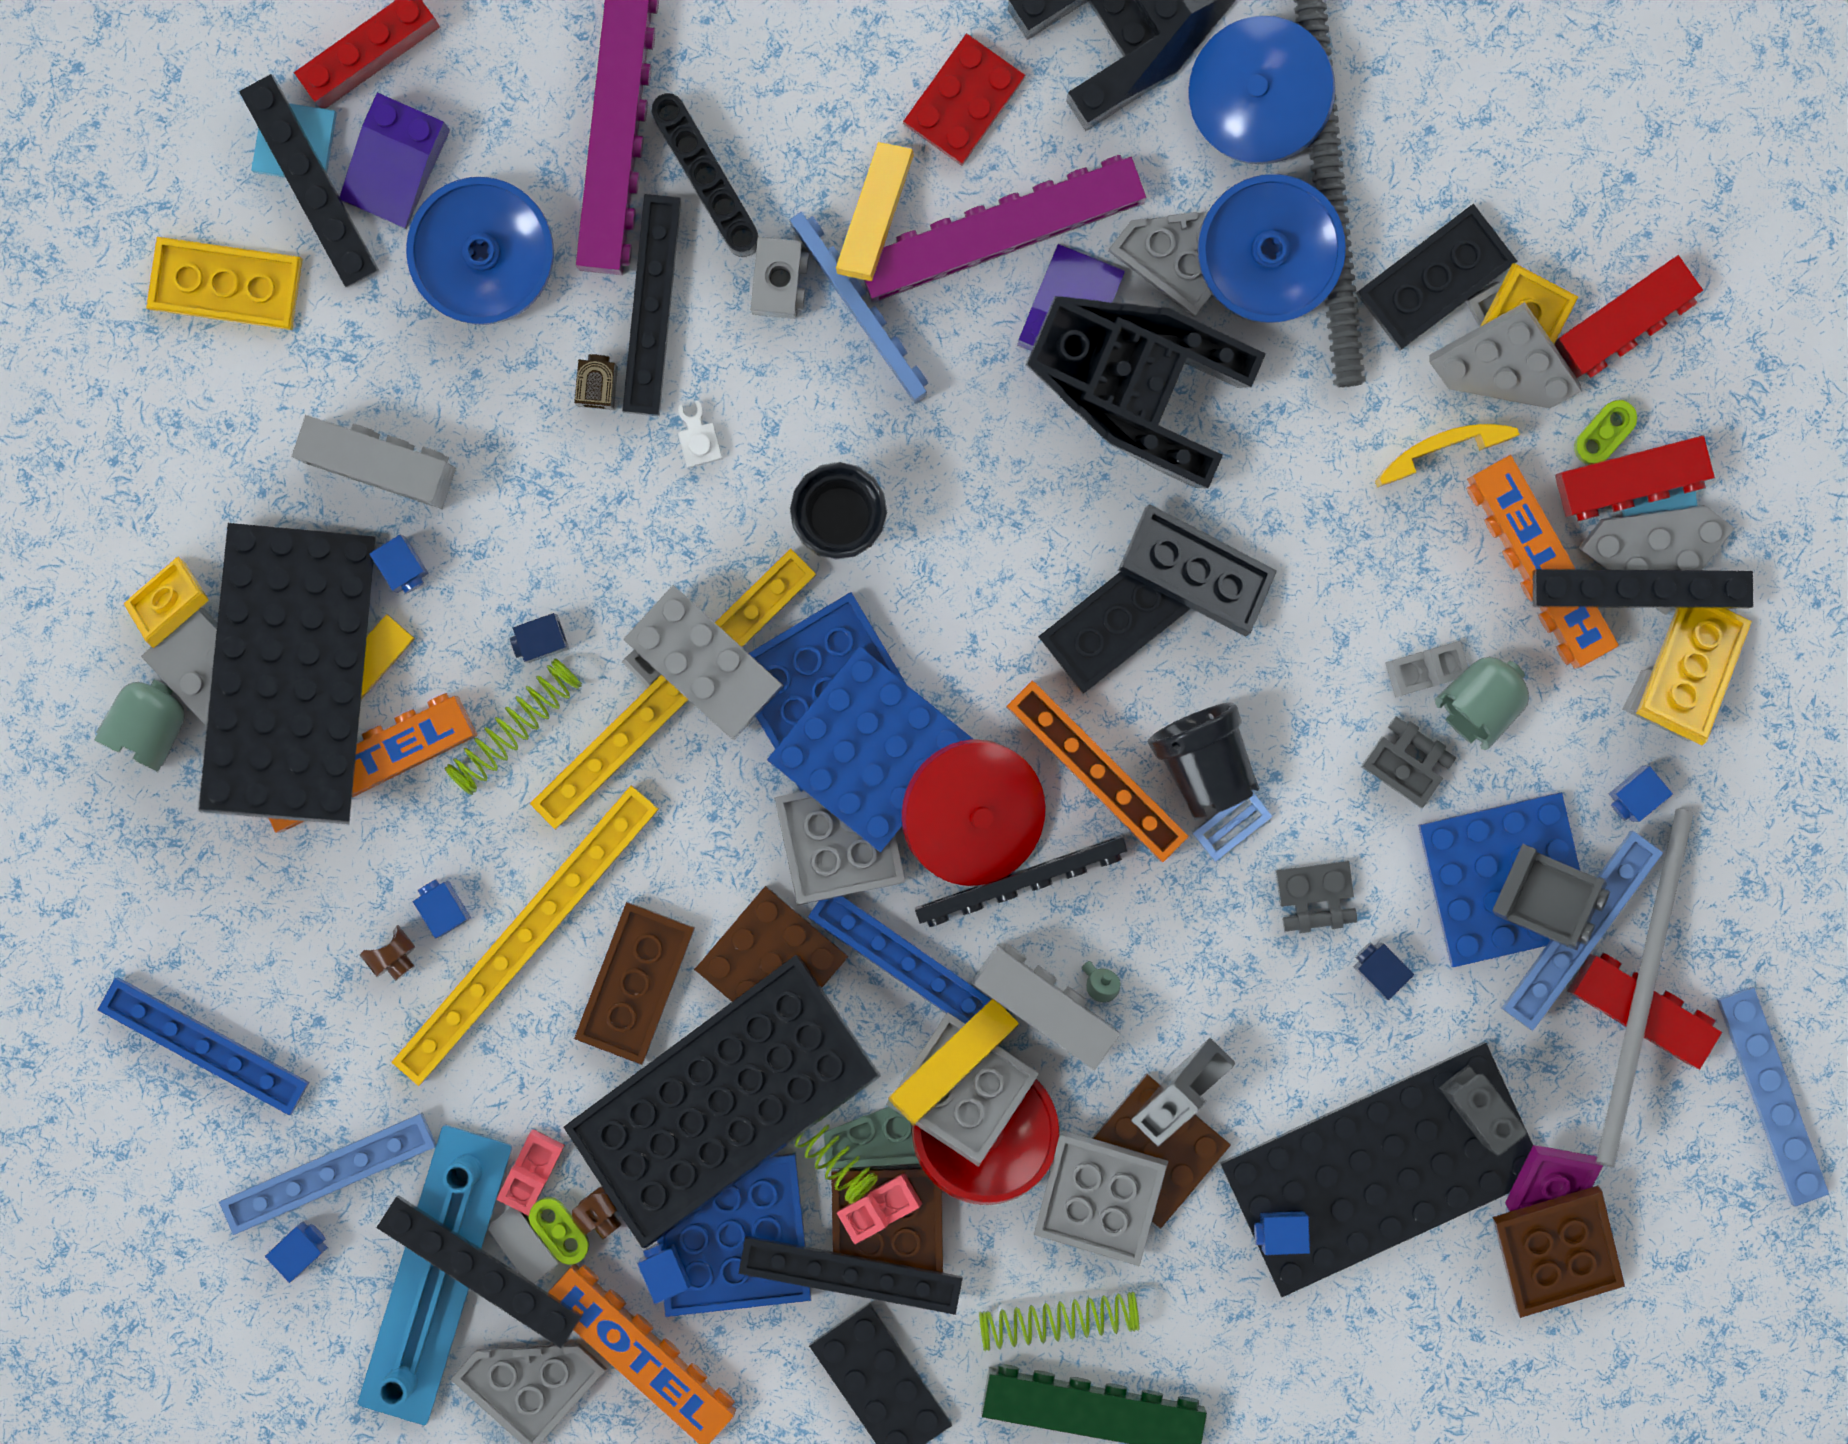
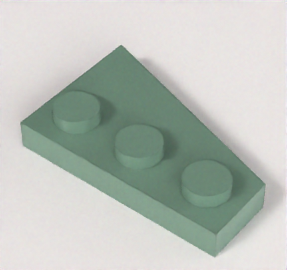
[824,1106,920,1170]

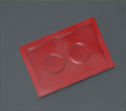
[903,33,1025,166]

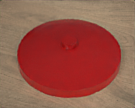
[902,739,1046,886]
[912,1079,1059,1205]

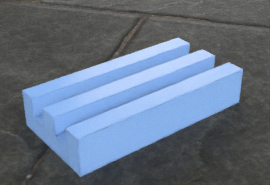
[1192,791,1273,862]

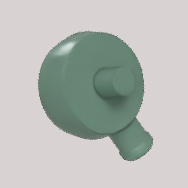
[1082,961,1121,1003]

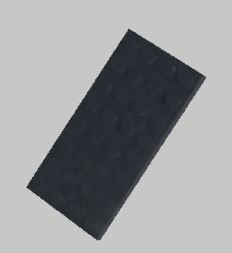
[198,523,376,825]
[563,955,881,1248]
[1220,1042,1533,1297]

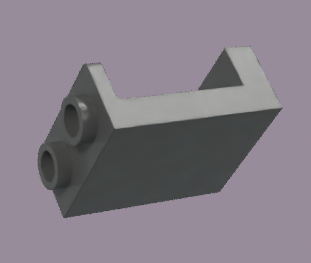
[1492,844,1610,951]
[1131,1038,1235,1146]
[1439,1065,1526,1156]

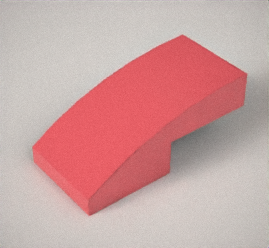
[496,1129,565,1216]
[836,1172,922,1244]

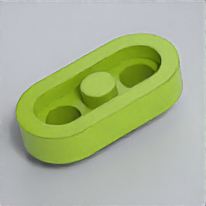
[1574,400,1637,465]
[529,1197,589,1265]

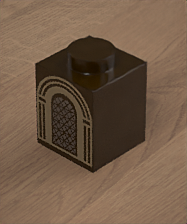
[574,354,618,410]

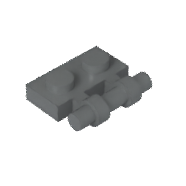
[1361,716,1456,808]
[1275,861,1357,934]

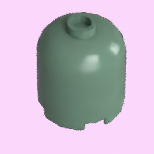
[1435,657,1529,750]
[94,679,185,772]

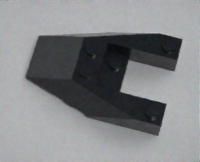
[1008,0,1236,131]
[1025,296,1266,489]

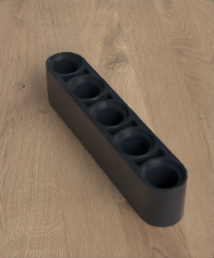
[651,93,759,257]

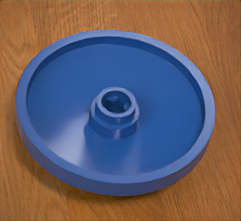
[1188,16,1335,164]
[1197,174,1346,323]
[406,177,554,325]

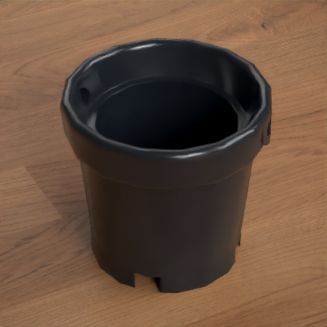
[790,462,887,559]
[1148,702,1260,818]

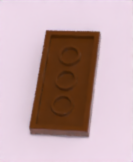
[574,902,695,1065]

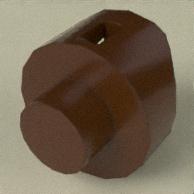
[360,925,416,981]
[572,1187,622,1240]

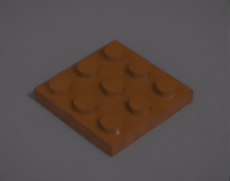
[694,886,849,1002]
[1092,1073,1231,1229]
[831,1168,943,1273]
[1492,1185,1625,1318]

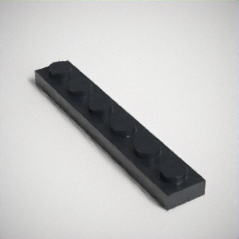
[239,74,379,288]
[622,194,681,416]
[1532,569,1753,609]
[915,836,1127,927]
[376,1195,583,1348]
[738,1236,963,1315]

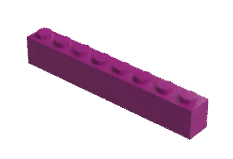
[576,0,659,275]
[864,155,1147,303]

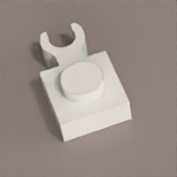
[678,400,723,468]

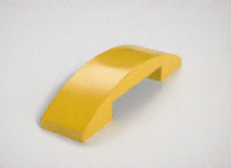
[1375,424,1520,488]

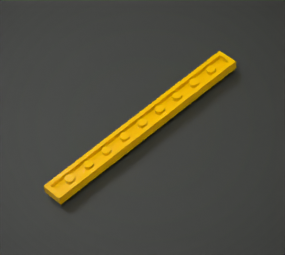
[529,548,816,830]
[391,785,659,1086]

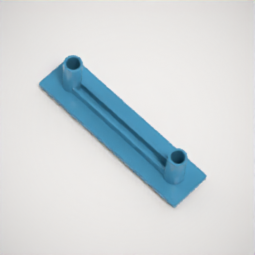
[358,1125,512,1426]

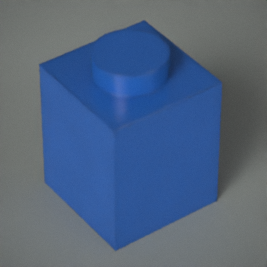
[369,534,429,594]
[1609,766,1673,822]
[412,879,471,939]
[1254,1211,1310,1255]
[264,1221,328,1283]
[637,1242,691,1304]

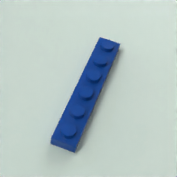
[807,896,1009,1024]
[97,977,310,1116]

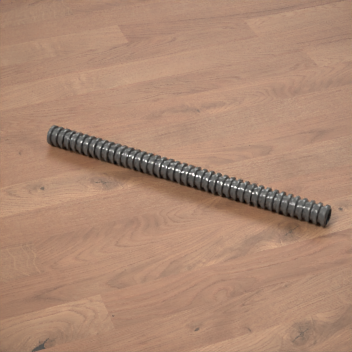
[1293,0,1366,387]

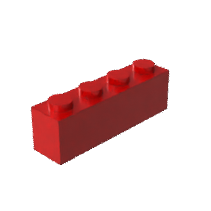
[293,0,440,109]
[1554,255,1704,378]
[1555,435,1715,521]
[1567,952,1722,1070]

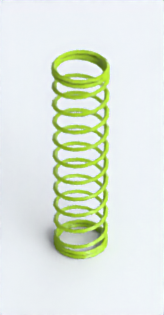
[445,658,582,795]
[795,1124,878,1204]
[979,1291,1140,1352]

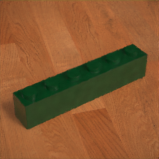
[981,1364,1207,1444]

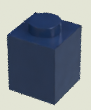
[510,613,570,663]
[1353,942,1414,1001]

